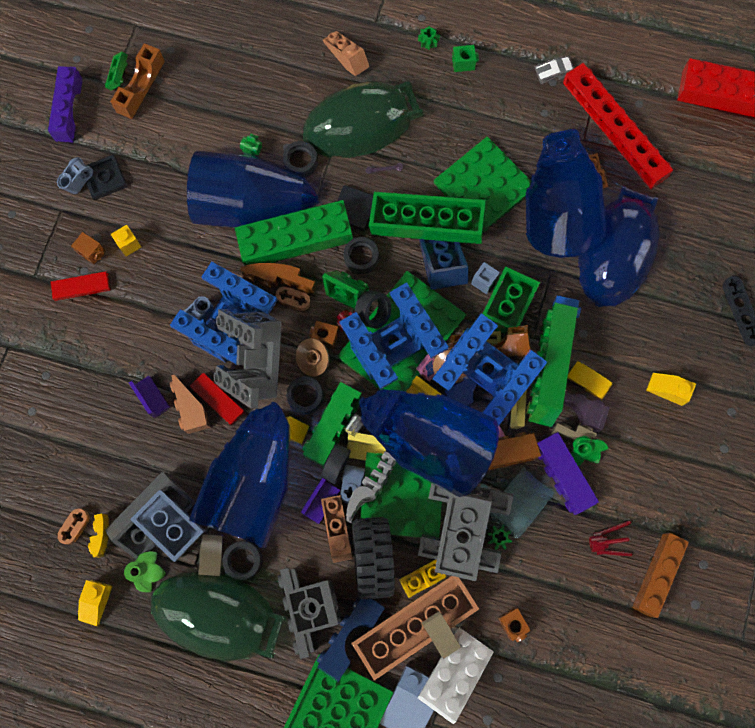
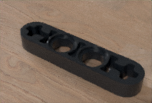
[722,276,755,347]

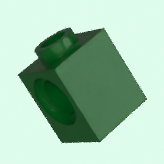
[452,45,479,72]

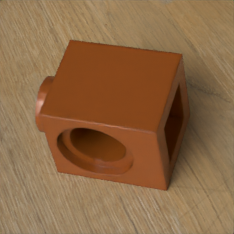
[71,232,105,264]
[309,321,339,349]
[498,608,530,642]

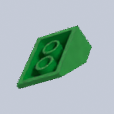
[322,270,369,310]

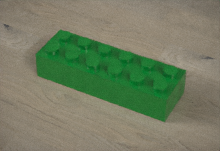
[369,192,486,244]
[235,200,353,266]
[527,302,578,427]

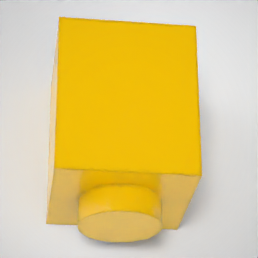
[111,225,142,257]

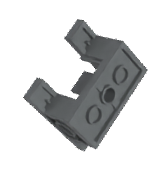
[214,309,282,408]
[418,477,513,581]
[278,568,342,659]

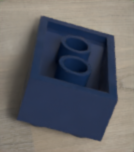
[419,239,468,290]

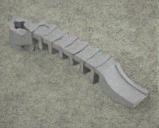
[346,395,410,523]

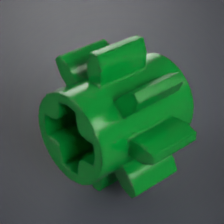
[418,26,440,50]
[240,134,262,158]
[487,525,512,550]

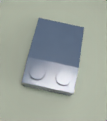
[130,489,206,562]
[379,664,434,728]

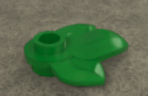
[571,436,608,466]

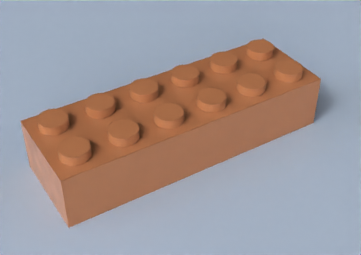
[352,576,479,680]

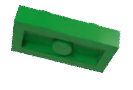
[105,51,128,90]

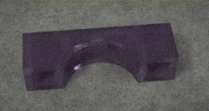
[526,382,610,432]

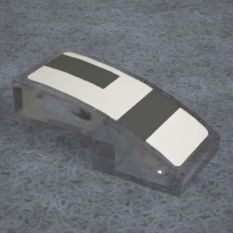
[534,56,574,84]
[345,413,366,437]

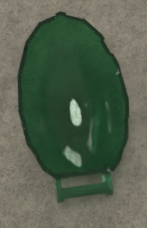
[303,81,423,158]
[151,572,287,661]

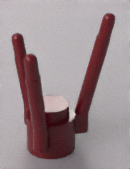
[589,521,633,556]

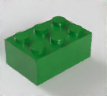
[483,267,540,334]

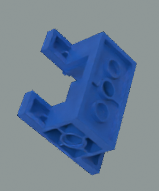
[170,261,278,365]
[339,282,449,389]
[432,313,547,427]

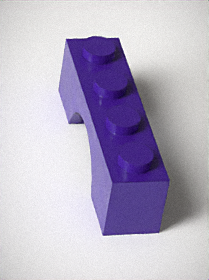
[48,66,83,142]

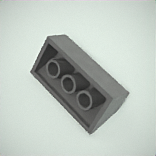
[105,471,196,560]

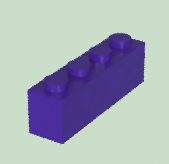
[537,432,599,515]

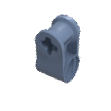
[57,157,93,194]
[184,296,214,321]
[341,465,365,504]

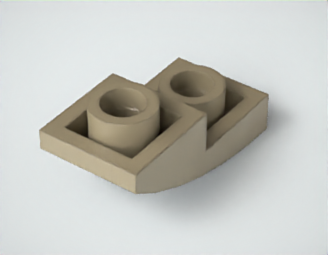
[551,423,597,440]
[198,534,222,576]
[422,611,461,659]

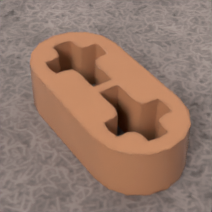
[276,287,311,311]
[58,509,90,545]

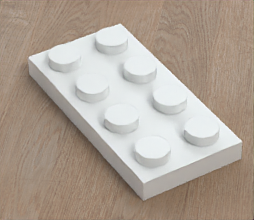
[418,627,494,724]

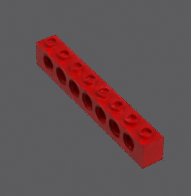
[563,63,673,189]

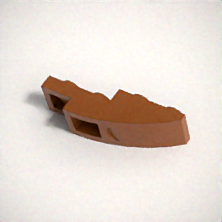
[239,263,316,294]

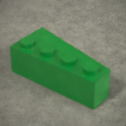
[302,382,362,467]

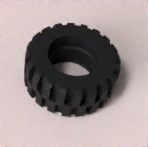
[352,517,395,600]

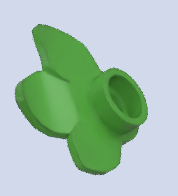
[124,551,166,592]

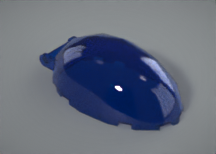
[578,185,660,307]

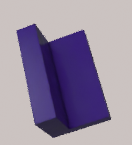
[129,376,171,418]
[301,478,340,524]

